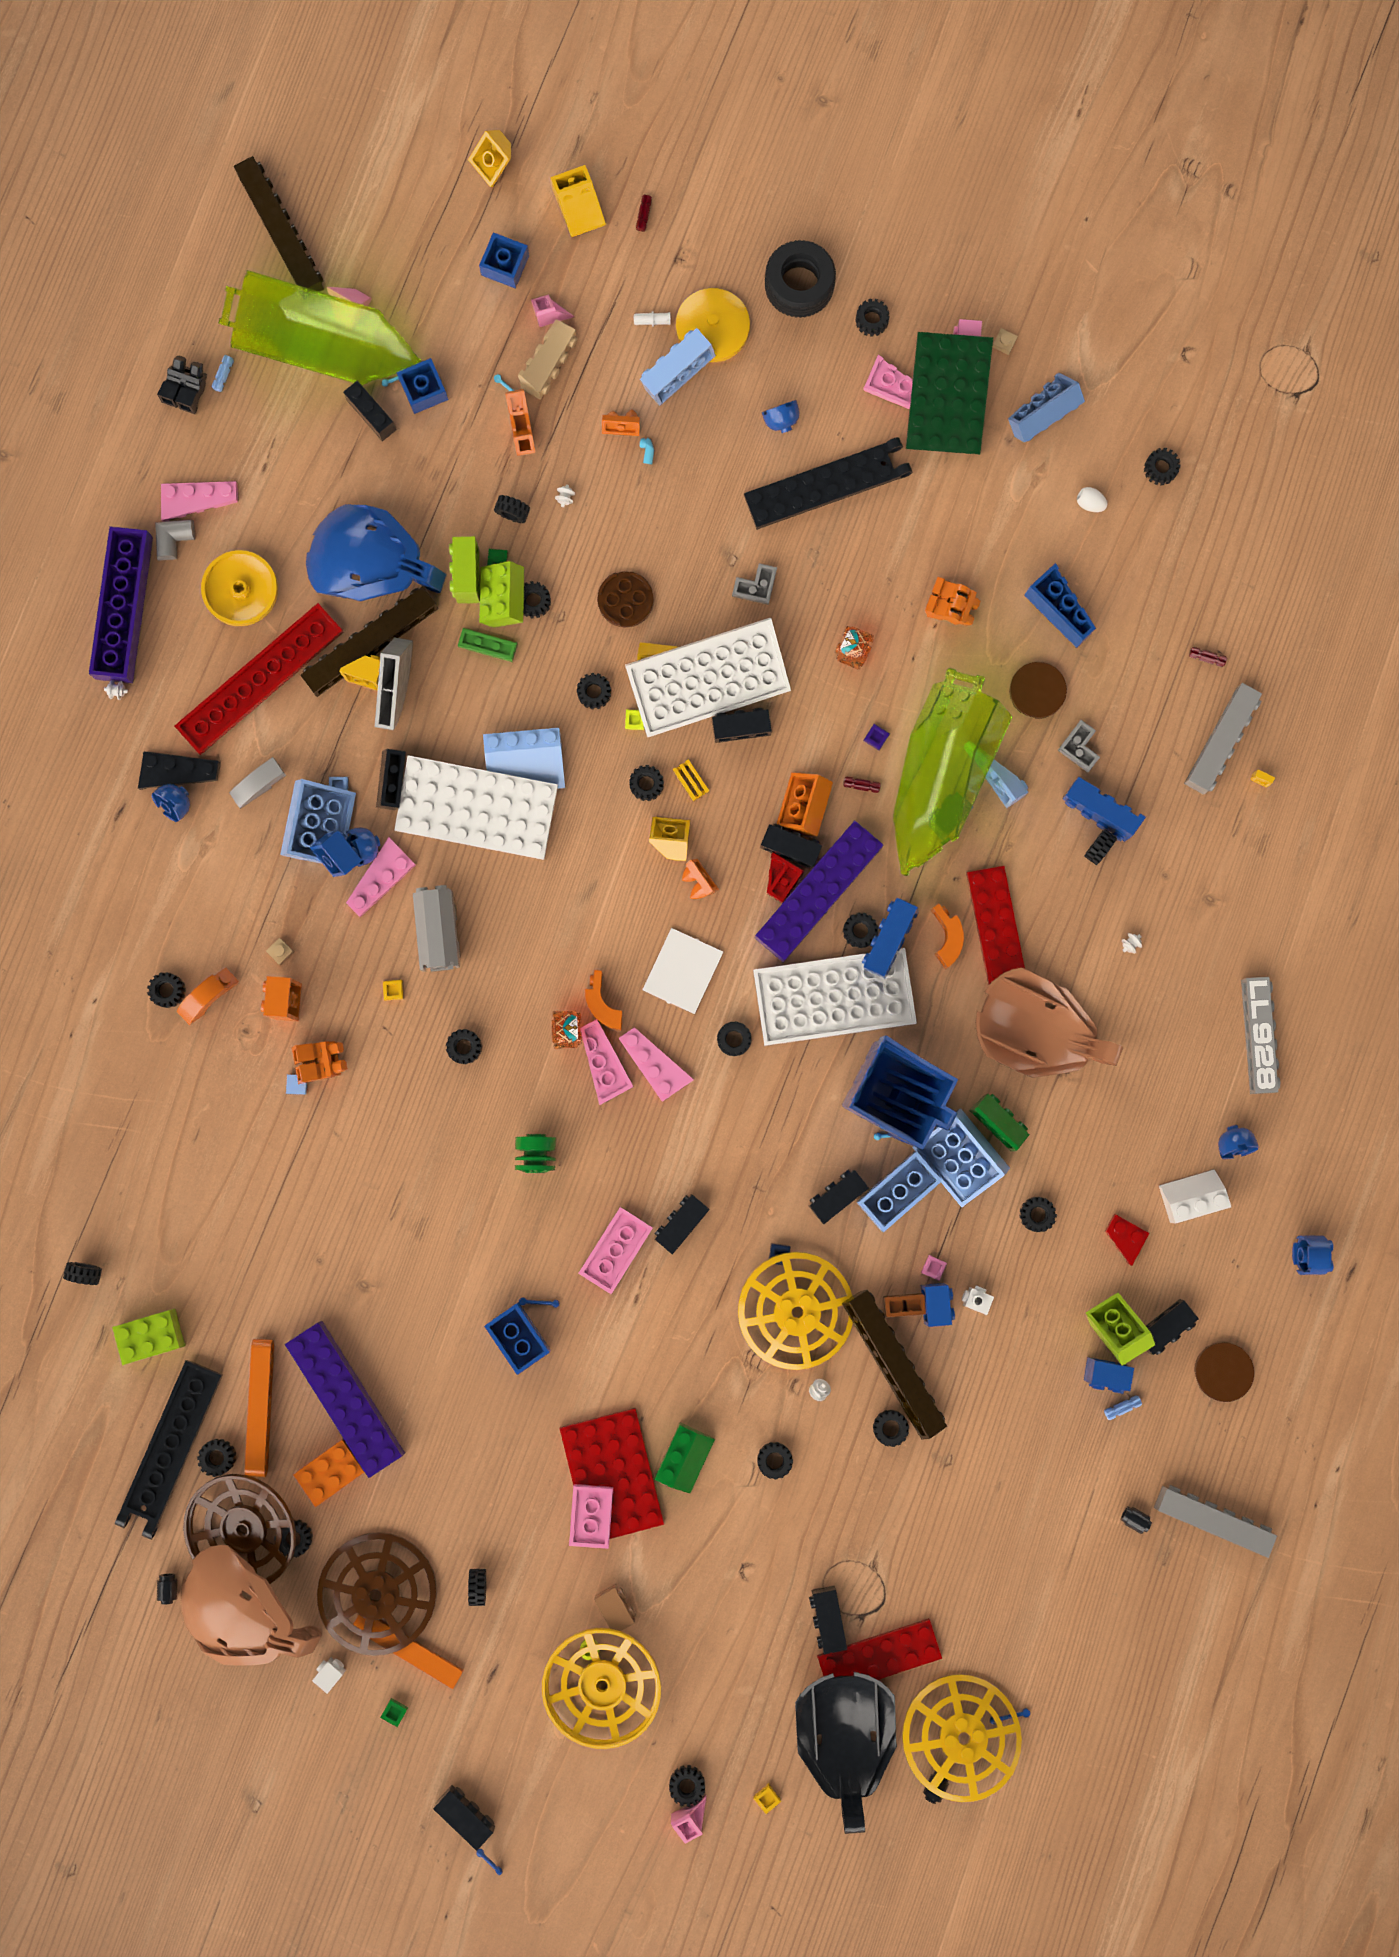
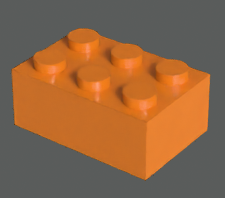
[261,976,302,1021]
[293,1439,364,1508]

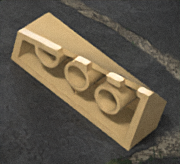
[518,319,578,400]

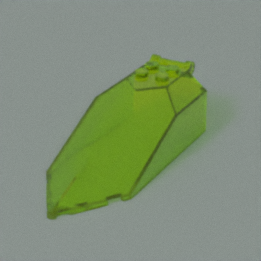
[218,270,421,385]
[893,668,1012,876]

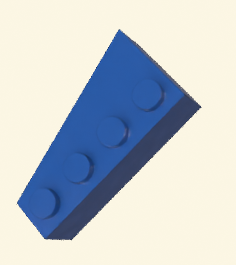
[1024,563,1096,648]
[1062,777,1146,842]
[862,898,919,979]

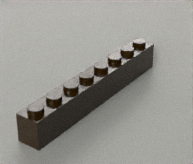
[233,156,324,299]
[300,586,438,697]
[842,1290,947,1440]

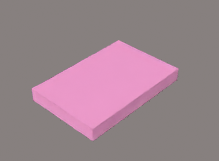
[569,1484,613,1549]

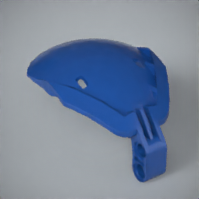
[306,504,447,601]

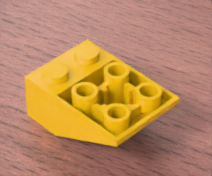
[551,165,606,238]

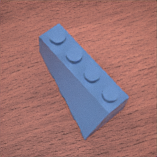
[1008,372,1085,443]

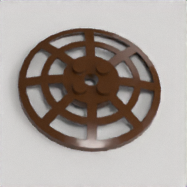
[183,1474,296,1584]
[317,1532,437,1656]

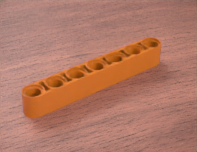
[245,1339,274,1477]

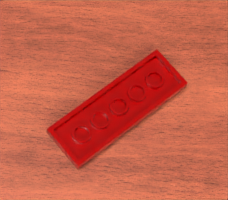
[966,866,1025,985]
[817,1618,942,1680]

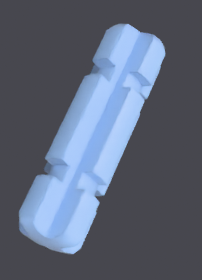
[212,355,234,392]
[1104,1395,1142,1420]

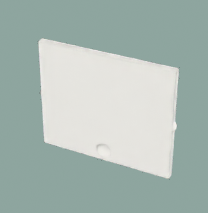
[643,928,723,1014]

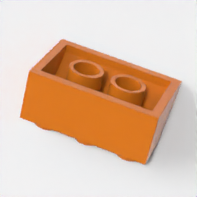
[776,773,833,836]

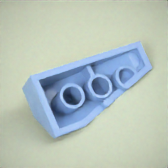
[964,741,1028,808]

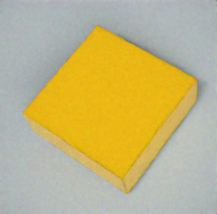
[1250,770,1275,787]
[383,980,404,1001]
[753,1783,781,1814]

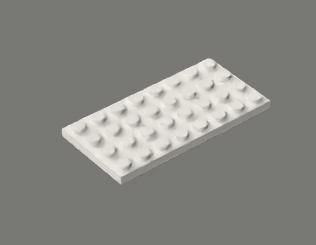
[625,618,791,737]
[394,755,558,860]
[753,948,917,1046]

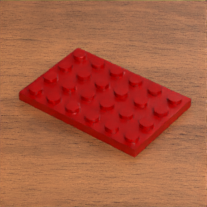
[559,1408,664,1539]

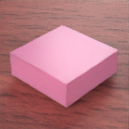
[921,1255,947,1281]

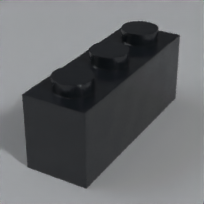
[343,380,397,442]
[712,708,772,743]
[376,749,406,810]
[760,824,822,869]
[808,1169,869,1224]
[654,1195,710,1255]
[1146,1299,1199,1355]
[809,1586,848,1654]
[433,1785,495,1851]

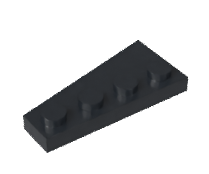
[138,751,220,790]

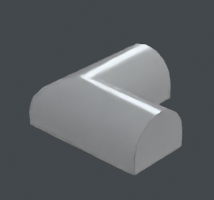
[155,520,195,561]
[732,563,777,605]
[1058,720,1100,773]

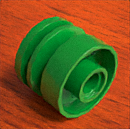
[515,1134,556,1173]

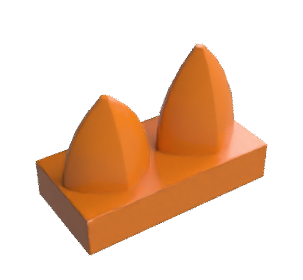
[602,409,640,436]
[682,859,719,899]

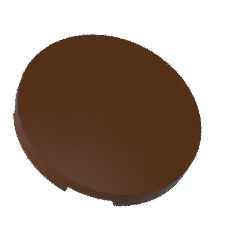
[597,572,654,628]
[1009,662,1067,719]
[1194,1342,1254,1402]

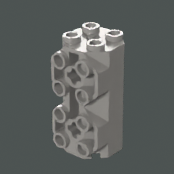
[413,885,460,971]

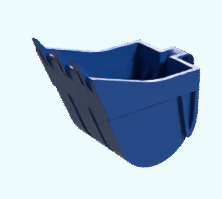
[842,1035,958,1150]

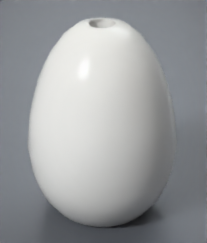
[1077,487,1108,512]

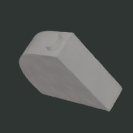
[375,637,413,730]

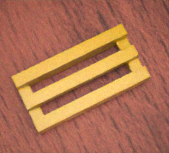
[673,759,709,802]

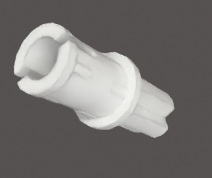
[634,311,671,327]

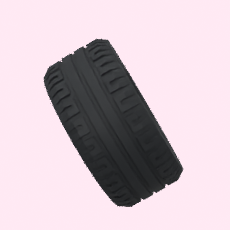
[765,240,836,318]

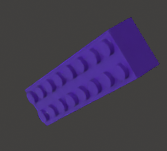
[89,526,153,684]
[755,820,884,963]
[285,1321,405,1478]

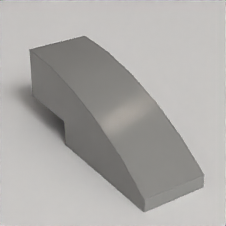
[229,757,286,809]

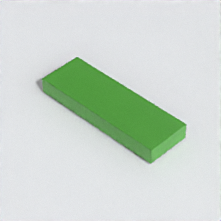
[458,628,518,662]

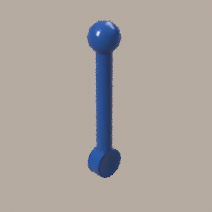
[519,1297,560,1308]
[990,1708,1030,1724]
[476,1849,503,1876]

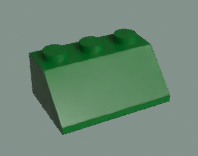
[969,1094,1030,1151]
[655,1422,715,1493]

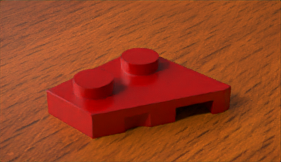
[767,852,804,904]
[1105,1214,1150,1266]

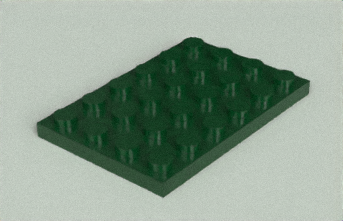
[905,332,994,455]

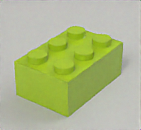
[449,536,480,604]
[479,561,524,628]
[1086,1293,1155,1366]
[112,1309,185,1365]

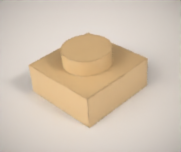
[993,328,1018,355]
[266,938,294,965]

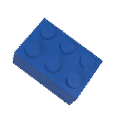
[484,1302,551,1375]

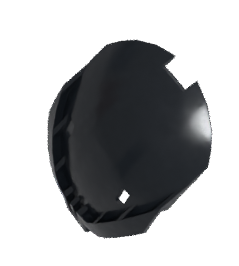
[795,1672,897,1834]

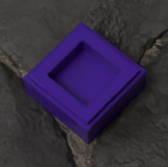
[863,724,890,750]

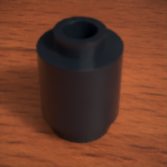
[1120,1506,1152,1534]
[157,1573,177,1605]
[923,1771,949,1804]

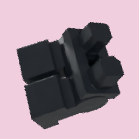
[157,356,207,414]

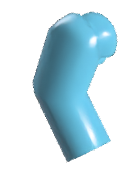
[639,438,654,465]

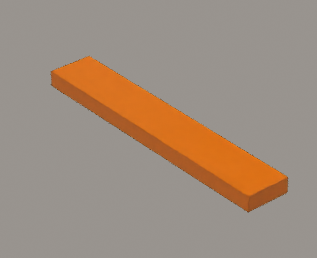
[353,1615,464,1689]

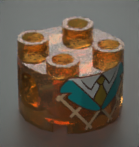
[835,626,874,670]
[552,1010,582,1049]

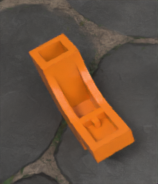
[505,389,536,456]
[931,904,964,970]
[177,968,239,1025]
[585,970,623,1031]

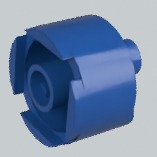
[1292,1235,1334,1275]

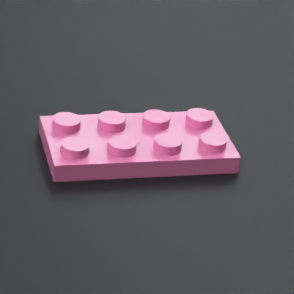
[578,1207,653,1294]

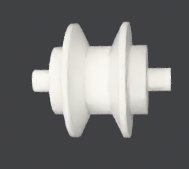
[555,484,575,507]
[104,680,128,700]
[1122,933,1142,954]
[809,1379,831,1401]

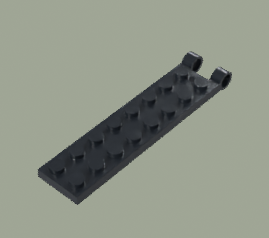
[744,437,913,530]
[115,1360,223,1540]

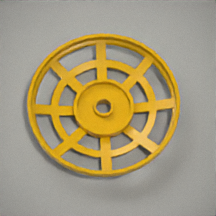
[738,1252,853,1370]
[542,1628,661,1749]
[902,1674,1022,1802]

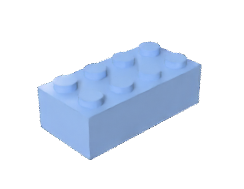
[640,328,716,406]
[856,1151,942,1232]

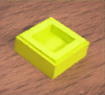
[625,709,644,730]

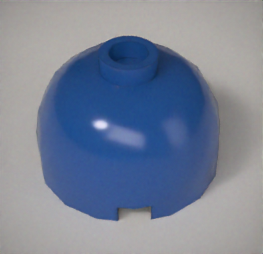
[761,400,800,433]
[151,784,190,822]
[346,827,380,867]
[1218,1125,1259,1159]

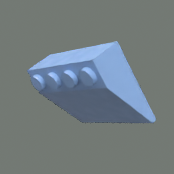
[483,728,565,789]
[280,779,356,864]
[912,1108,1010,1207]

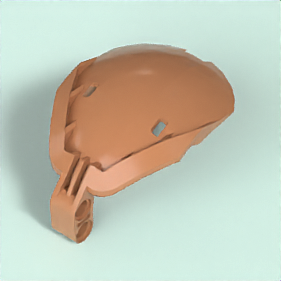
[975,968,1123,1078]
[181,1545,322,1666]

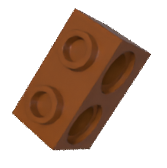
[883,1293,926,1317]

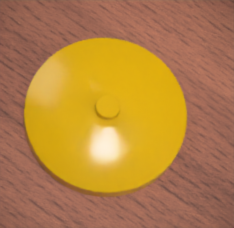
[676,288,750,362]
[201,550,278,626]

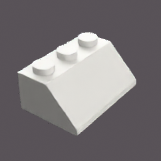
[1159,1170,1231,1223]

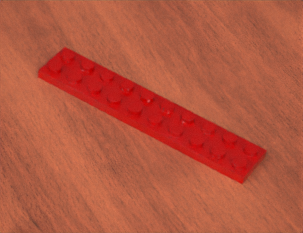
[174,603,344,755]

